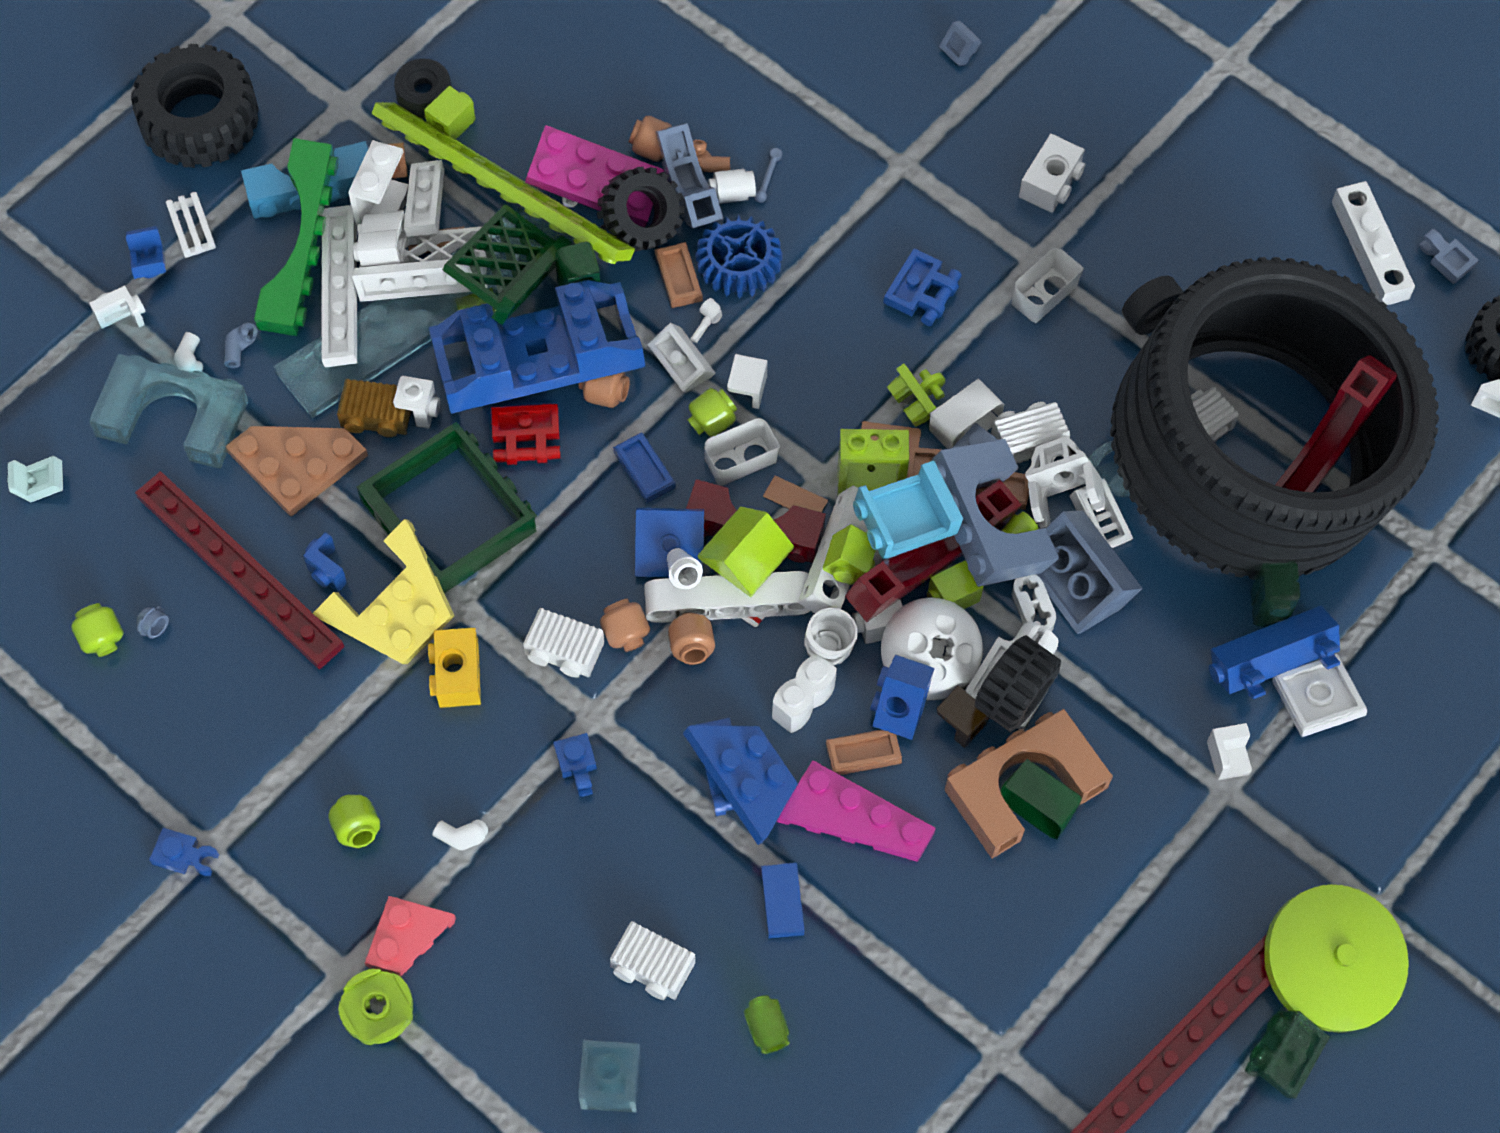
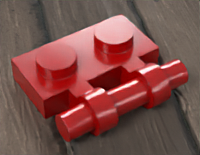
[491,404,561,465]

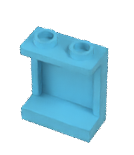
[853,461,963,560]

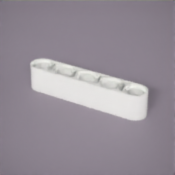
[644,571,810,623]

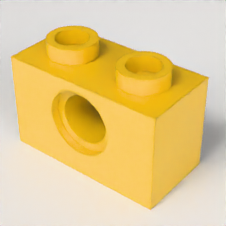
[428,628,481,708]

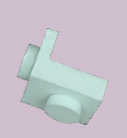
[7,456,63,503]

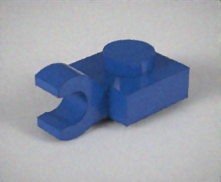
[553,733,597,798]

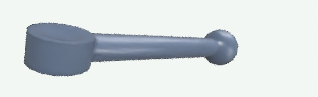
[754,148,782,203]

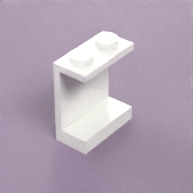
[348,140,408,228]

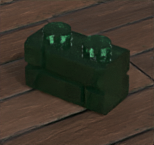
[1251,561,1301,628]

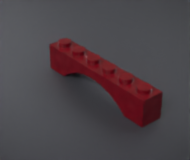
[1275,355,1398,492]
[845,480,1022,622]

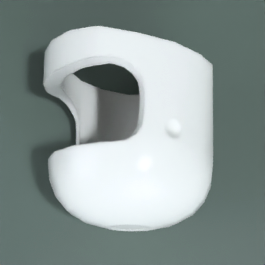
[804,608,857,666]

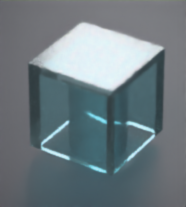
[578,1040,641,1113]

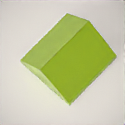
[697,506,794,597]

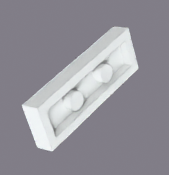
[404,160,445,237]

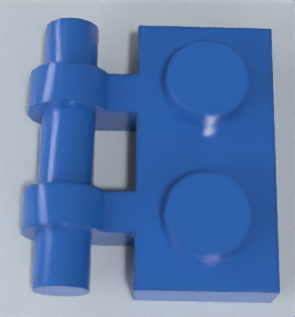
[883,248,962,326]

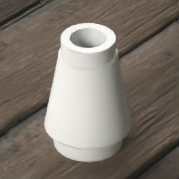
[667,548,703,589]

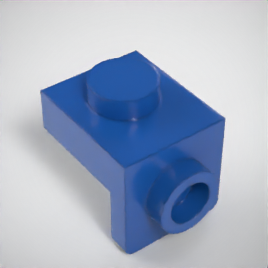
[126,226,166,279]
[303,532,347,592]

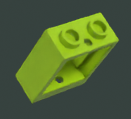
[837,429,909,496]

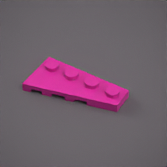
[777,760,936,862]

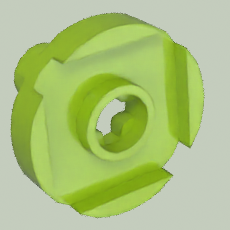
[338,969,414,1045]

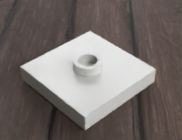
[1272,654,1367,737]

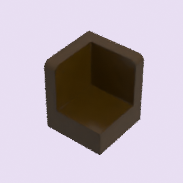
[936,686,989,748]

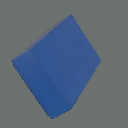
[613,432,676,503]
[761,863,805,939]

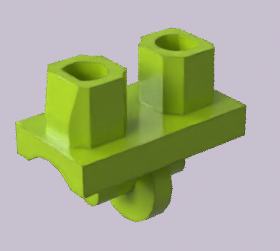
[887,363,946,427]

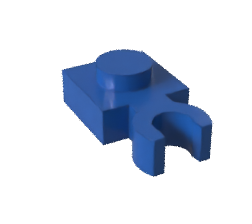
[149,828,219,876]

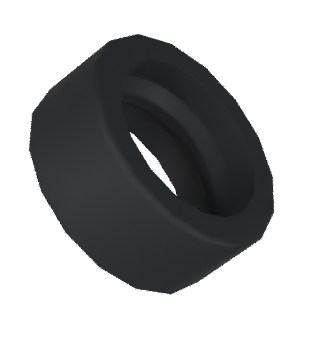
[1122,275,1183,335]

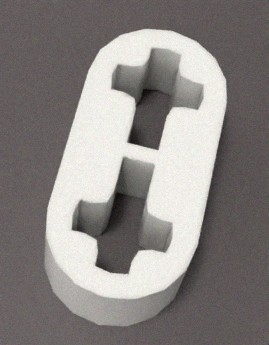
[1012,574,1056,637]

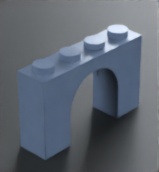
[930,439,1059,587]

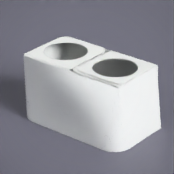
[1011,249,1084,324]
[929,378,1004,449]
[705,418,780,486]

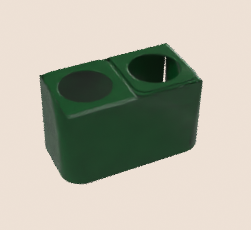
[555,242,600,286]
[1000,759,1082,839]

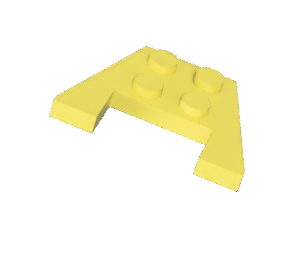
[313,519,455,664]

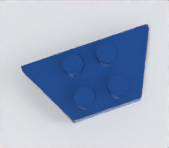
[683,725,798,845]

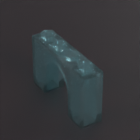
[89,354,249,469]

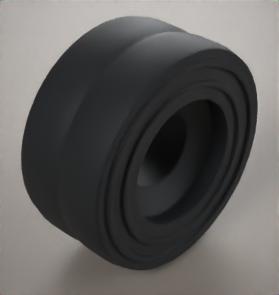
[394,58,451,118]

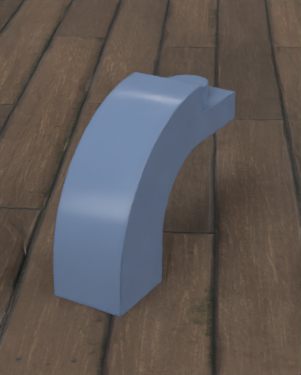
[655,123,723,228]

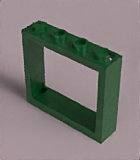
[357,421,537,593]

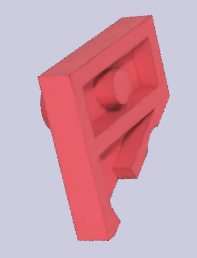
[365,896,456,977]

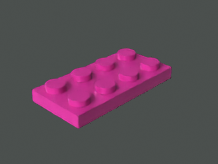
[525,125,664,228]

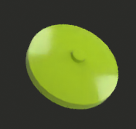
[1264,885,1409,1032]

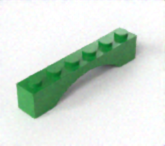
[254,138,339,336]

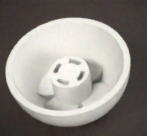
[881,598,983,700]

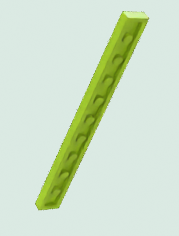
[372,102,635,264]

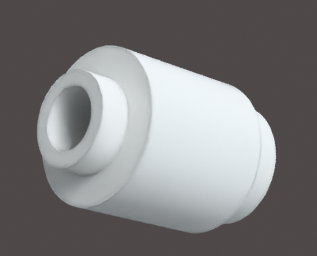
[708,169,756,204]

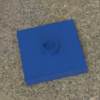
[635,508,704,577]

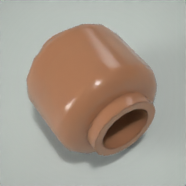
[628,116,672,162]
[579,372,630,408]
[600,599,650,652]
[668,613,715,665]

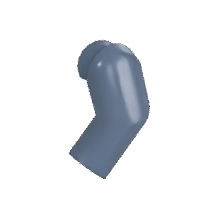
[224,322,258,368]

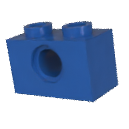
[870,655,935,740]

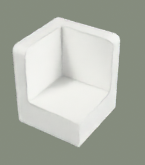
[727,354,767,409]
[1207,723,1252,780]

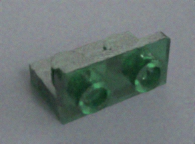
[1245,1011,1330,1099]

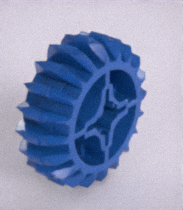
[696,214,783,299]

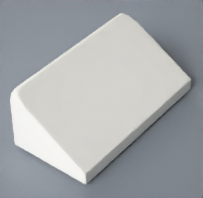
[647,323,716,393]

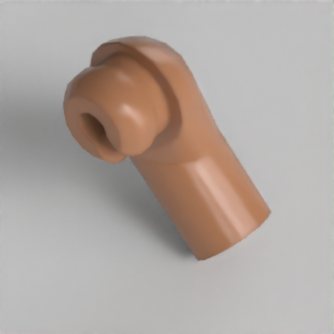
[693,140,730,172]

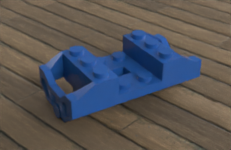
[428,280,645,414]

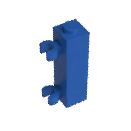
[1209,606,1340,699]

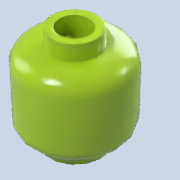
[687,388,738,437]
[71,603,123,657]
[328,795,380,848]

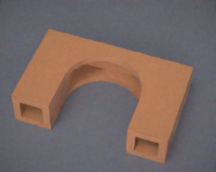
[944,709,1113,858]

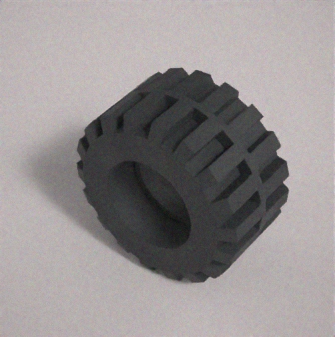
[597,167,685,251]
[1465,296,1500,381]
[975,635,1061,732]

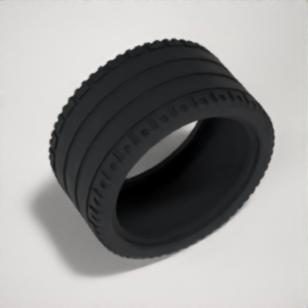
[1110,257,1439,581]

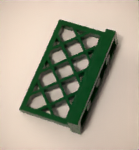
[442,204,572,325]

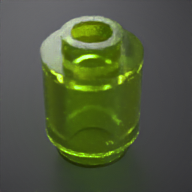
[744,995,790,1054]

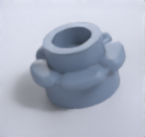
[137,606,169,639]

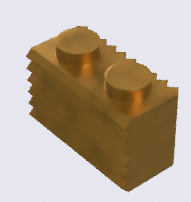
[337,379,412,437]

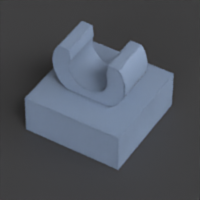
[939,21,982,66]

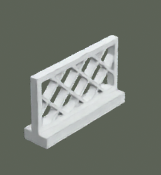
[352,227,493,302]

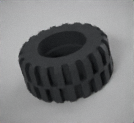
[131,44,259,168]

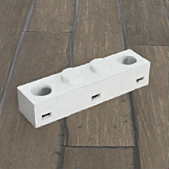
[1331,181,1415,305]
[798,485,868,613]

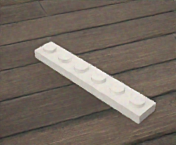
[322,205,357,367]

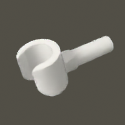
[690,298,722,343]

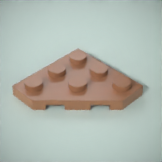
[225,426,368,517]

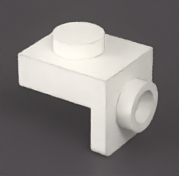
[89,285,146,329]
[393,376,440,428]

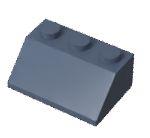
[1036,511,1143,634]

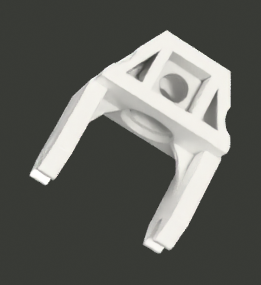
[1025,436,1106,529]

